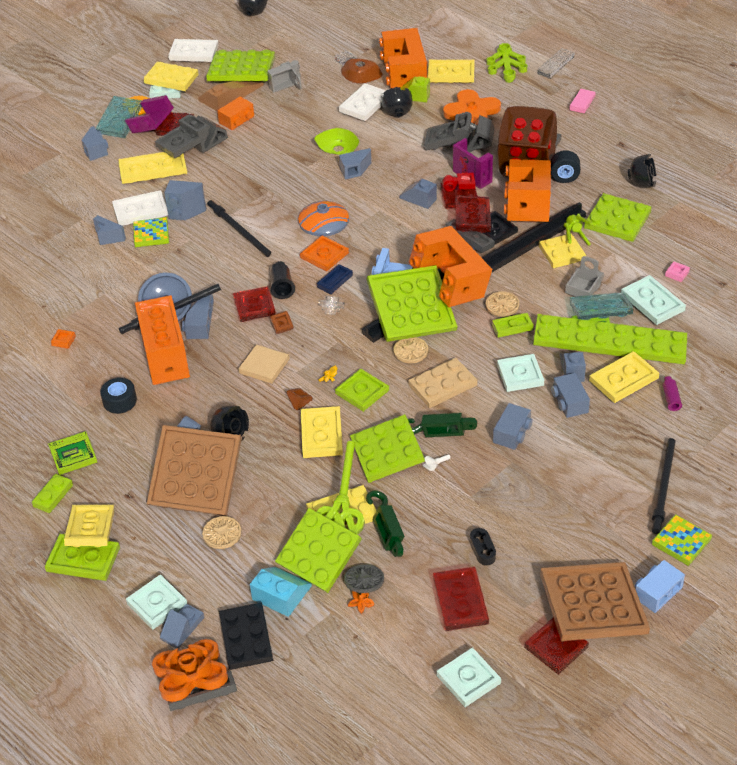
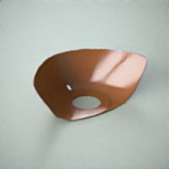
[341,59,383,83]

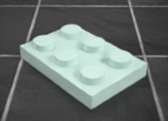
[621,275,686,325]

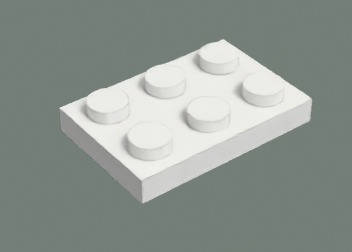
[168,39,218,63]
[339,83,386,121]
[112,190,168,226]

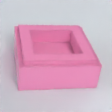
[665,261,690,282]

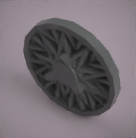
[344,564,384,593]

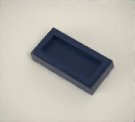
[317,264,353,295]

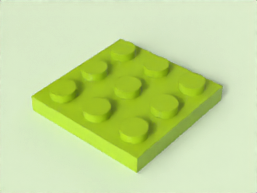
[584,193,652,242]
[350,414,425,483]
[275,508,362,593]

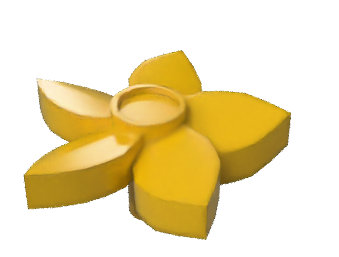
[318,365,337,382]

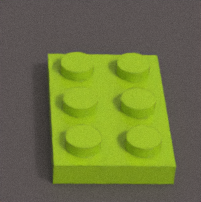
[45,534,120,581]

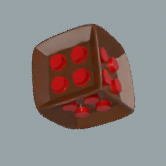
[497,106,557,177]

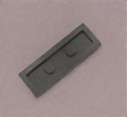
[445,218,495,253]
[168,671,237,711]

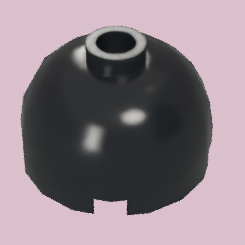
[238,0,268,16]
[381,87,413,117]
[628,154,656,188]
[210,405,249,441]

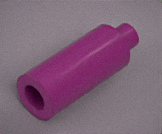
[662,376,682,411]

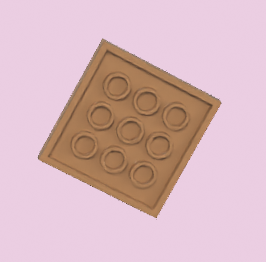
[147,425,242,516]
[540,562,650,641]

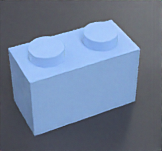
[635,560,685,613]

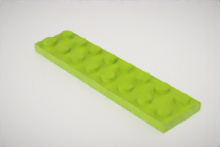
[533,314,687,365]

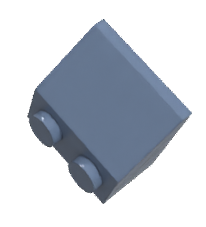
[164,180,206,220]

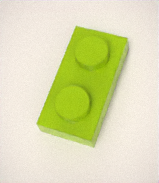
[492,313,533,338]
[32,474,73,514]

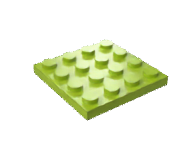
[207,50,275,81]
[366,265,458,342]

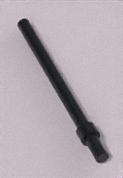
[207,200,271,257]
[118,283,221,335]
[652,438,676,534]

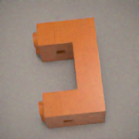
[379,28,427,89]
[504,160,551,222]
[409,226,493,307]
[135,295,190,385]

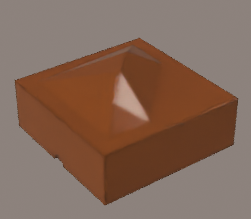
[270,311,294,334]

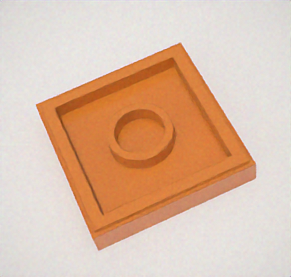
[300,235,349,271]

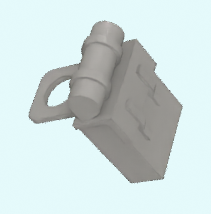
[267,60,302,93]
[565,256,604,301]

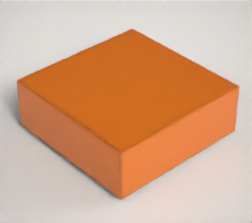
[51,329,76,349]

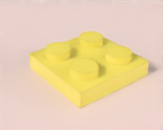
[539,233,586,268]

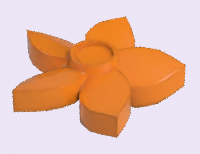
[348,591,374,614]

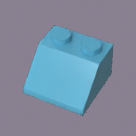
[250,567,312,617]

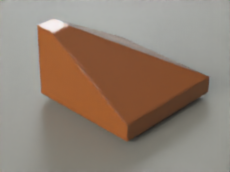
[286,388,313,410]

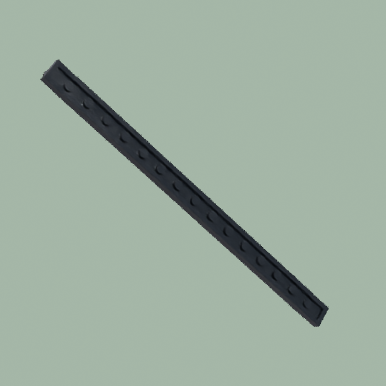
[362,202,586,343]

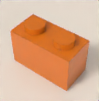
[217,97,254,130]

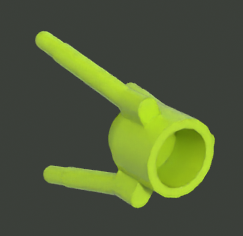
[564,214,593,246]

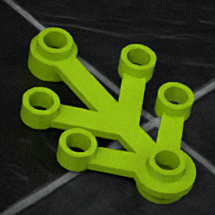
[486,43,528,83]

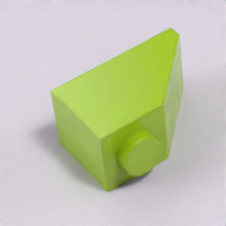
[400,76,430,103]

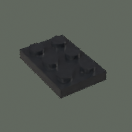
[219,602,273,670]

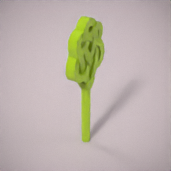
[316,441,365,535]

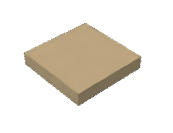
[239,344,290,384]

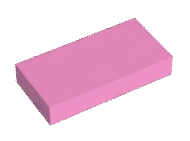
[570,89,596,114]

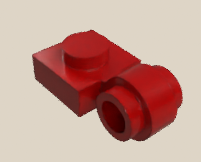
[442,173,476,192]

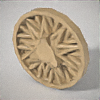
[486,291,519,317]
[394,337,428,363]
[202,516,242,549]

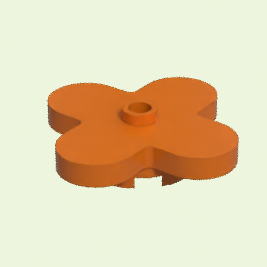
[443,89,501,124]
[152,639,228,702]

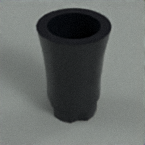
[270,261,296,299]

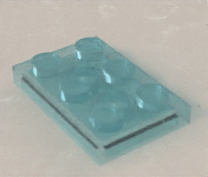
[96,96,142,138]
[570,292,633,320]

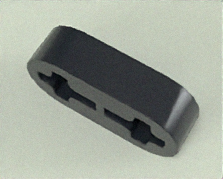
[470,528,496,566]

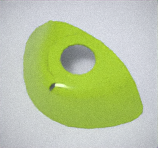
[314,128,359,155]

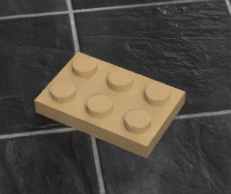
[408,358,477,408]

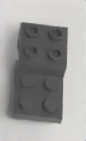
[424,112,495,152]
[155,114,228,158]

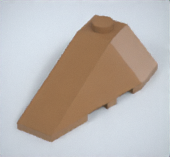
[198,81,264,111]

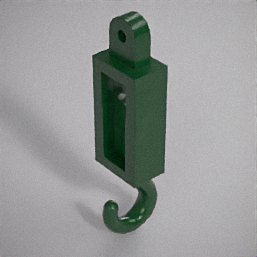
[408,413,478,438]
[366,490,405,557]

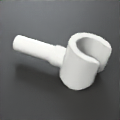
[423,454,450,471]

